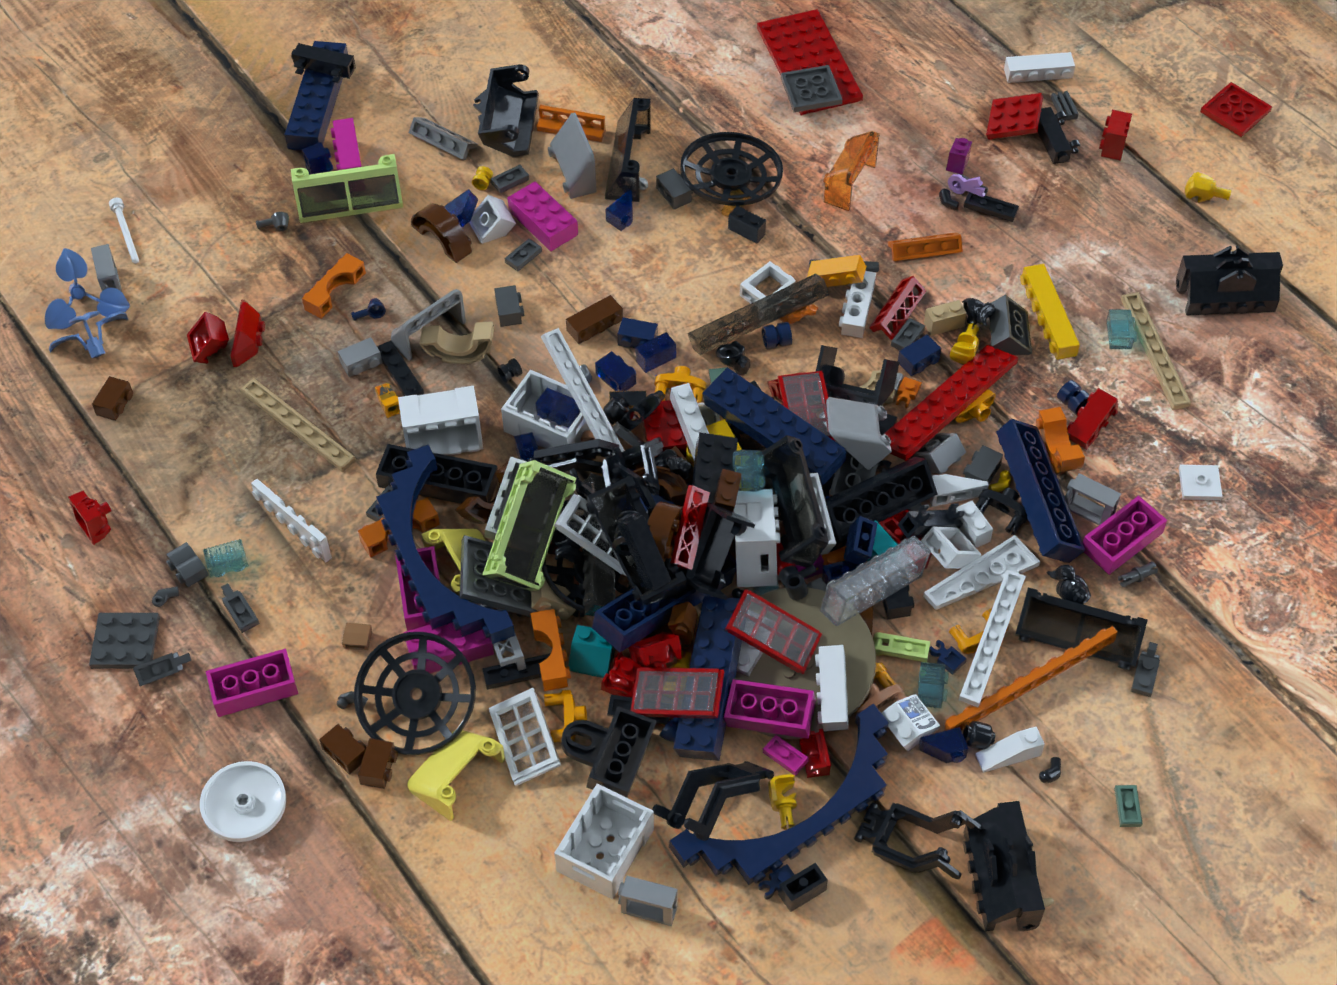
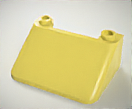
[421,529,486,603]
[407,730,505,821]

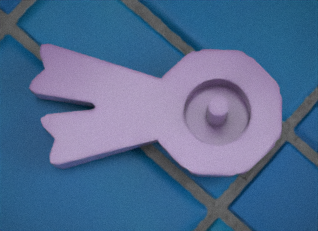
[948,174,985,197]

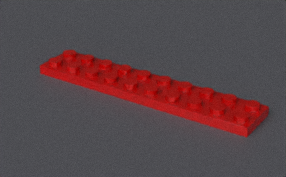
[884,345,1018,461]

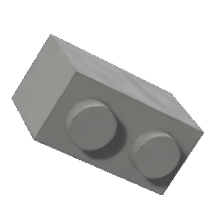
[338,337,382,377]

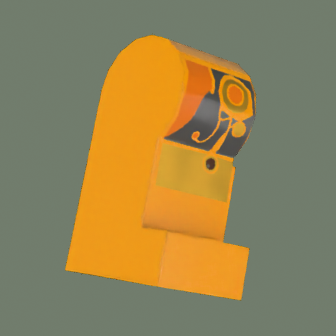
[375,382,400,418]

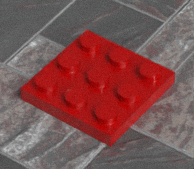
[1200,82,1272,137]
[986,93,1043,140]

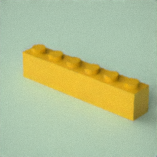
[1020,264,1080,360]

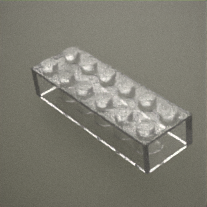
[820,536,931,627]

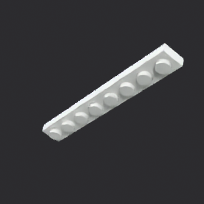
[541,328,625,459]
[959,570,1026,707]

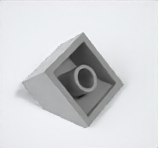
[910,433,966,474]

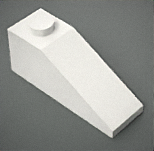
[929,474,989,507]
[975,727,1045,773]

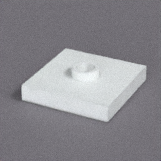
[1178,465,1223,501]

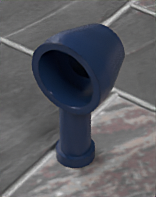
[351,298,386,321]
[659,718,679,743]

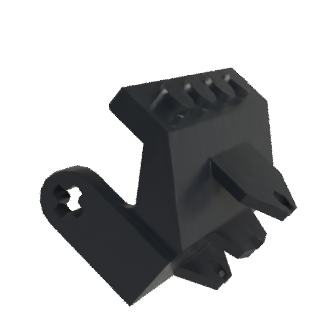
[473,64,539,157]
[1176,245,1283,315]
[963,801,1045,932]

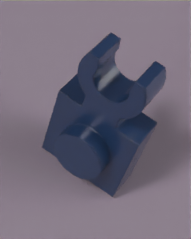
[929,640,967,675]
[758,864,795,899]

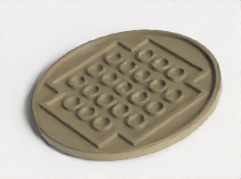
[735,587,876,739]

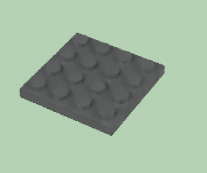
[460,535,538,617]

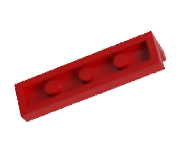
[869,276,926,340]
[671,485,710,570]

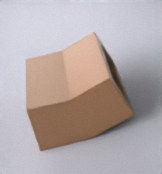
[342,623,372,650]

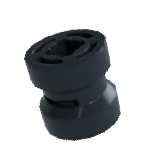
[497,358,523,383]

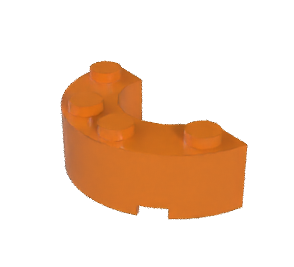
[1036,407,1085,473]

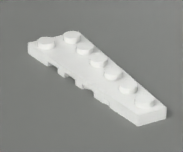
[251,479,332,563]
[923,535,1040,610]

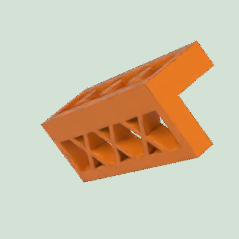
[536,105,606,142]
[888,232,963,261]

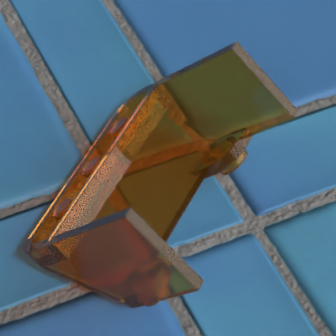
[823,131,880,211]

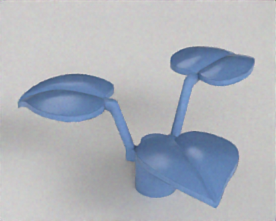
[45,248,130,329]
[49,311,128,358]

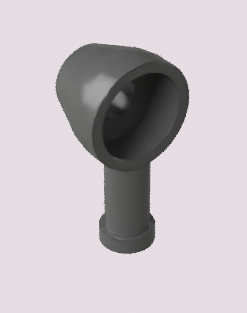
[256,212,289,231]

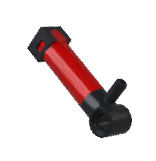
[765,541,816,600]

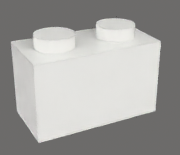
[956,501,993,548]

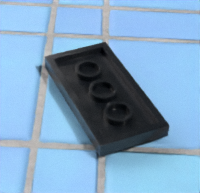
[534,439,619,463]

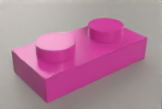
[763,735,808,776]

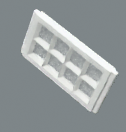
[554,494,634,576]
[489,688,561,786]

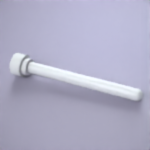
[109,198,139,264]

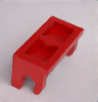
[799,729,831,778]

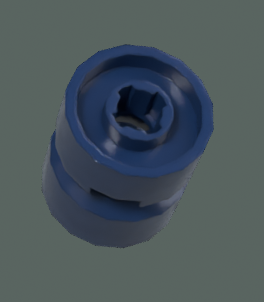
[762,322,792,349]
[1057,380,1090,415]

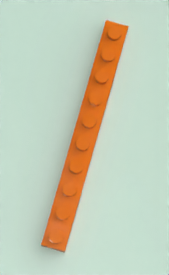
[944,626,1117,737]

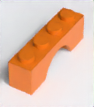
[302,253,366,319]
[358,498,440,558]
[530,609,571,691]

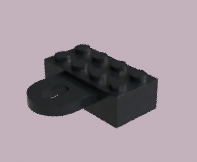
[561,706,657,798]

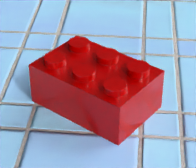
[642,400,687,457]

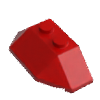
[230,300,265,367]

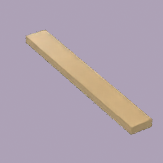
[1121,292,1191,410]
[240,378,356,472]

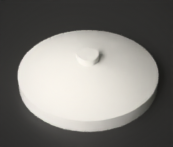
[200,761,286,842]

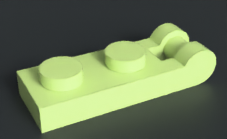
[873,632,930,663]

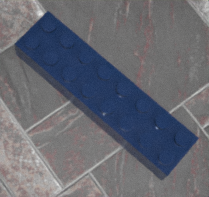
[285,41,348,152]
[703,367,846,487]
[996,418,1086,563]
[592,559,736,652]
[674,596,748,761]

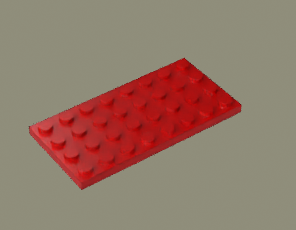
[757,9,863,115]

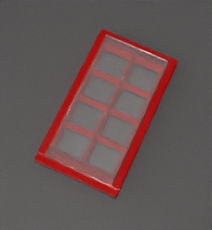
[778,371,836,441]
[725,589,822,674]
[630,667,725,719]

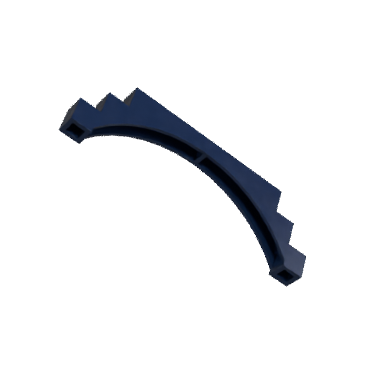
[375,444,515,644]
[669,703,889,885]

